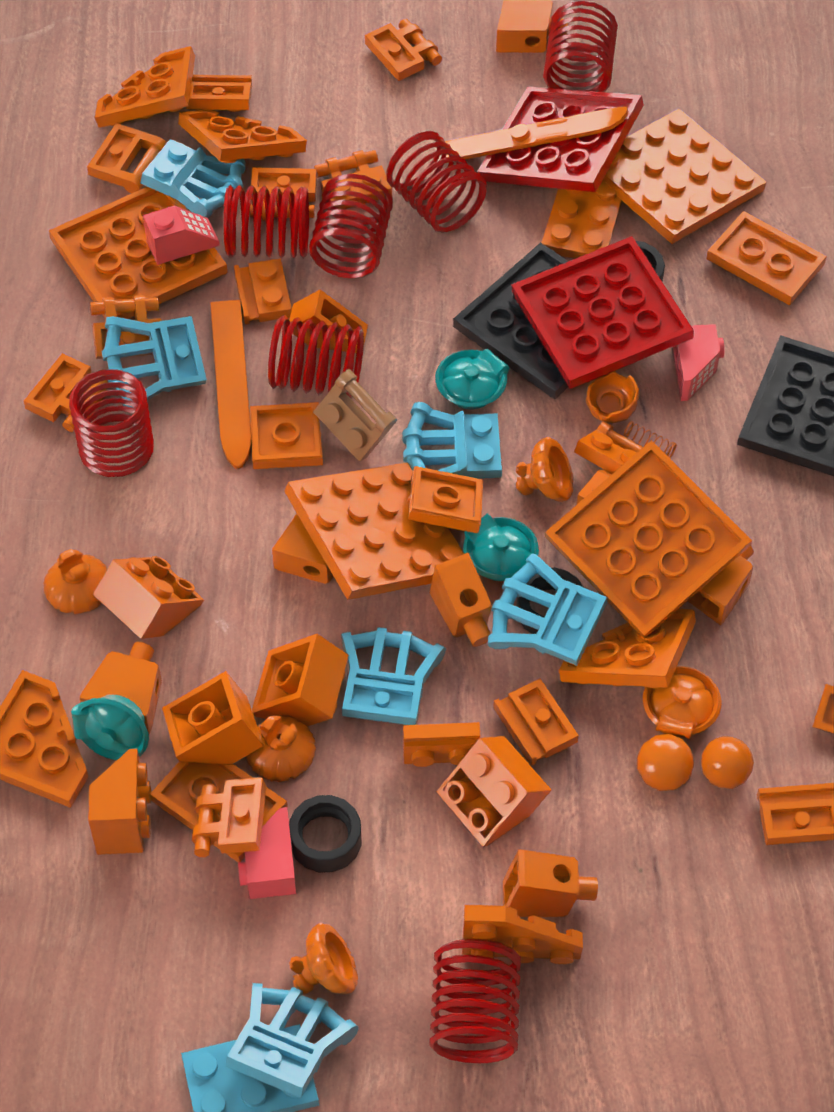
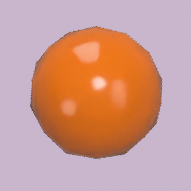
[701,736,754,789]

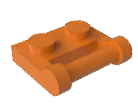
[87,123,167,194]
[574,421,643,474]

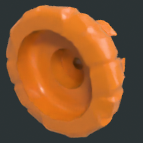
[516,437,574,502]
[43,549,107,615]
[246,715,316,782]
[289,923,358,994]

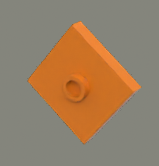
[250,402,323,469]
[408,466,483,533]

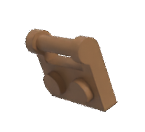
[313,369,397,461]

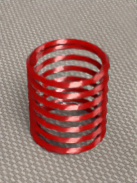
[543,1,618,92]
[386,131,487,233]
[309,173,393,279]
[224,185,309,259]
[268,315,364,398]
[69,369,154,477]
[429,939,521,1064]

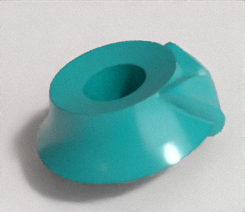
[435,349,510,410]
[463,513,539,581]
[71,695,149,760]

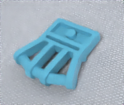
[140,139,246,218]
[101,316,207,408]
[402,402,502,479]
[488,553,607,666]
[341,627,446,725]
[226,983,359,1098]

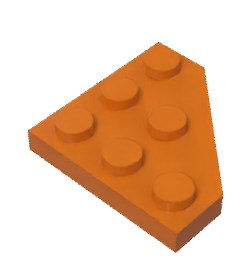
[95,46,195,128]
[178,110,307,163]
[559,609,696,688]
[0,670,89,808]
[462,905,583,964]

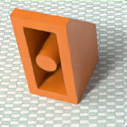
[289,289,368,353]

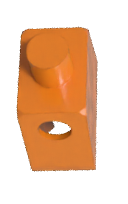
[496,0,569,53]
[272,513,333,584]
[688,546,754,626]
[429,553,492,647]
[79,642,162,734]
[503,849,598,917]

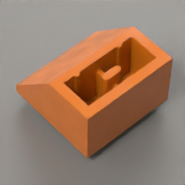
[93,556,204,639]
[436,736,551,847]
[88,749,151,855]

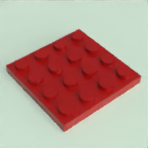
[477,86,644,192]
[511,236,694,389]

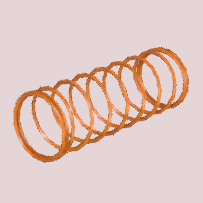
[623,421,677,458]

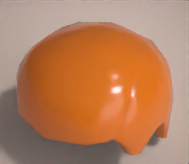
[586,371,639,424]
[637,734,694,791]

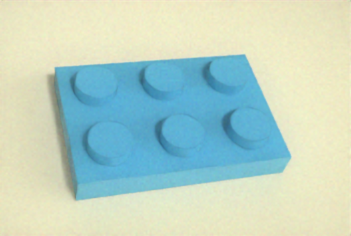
[181,1024,319,1112]

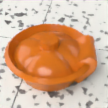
[643,666,722,739]

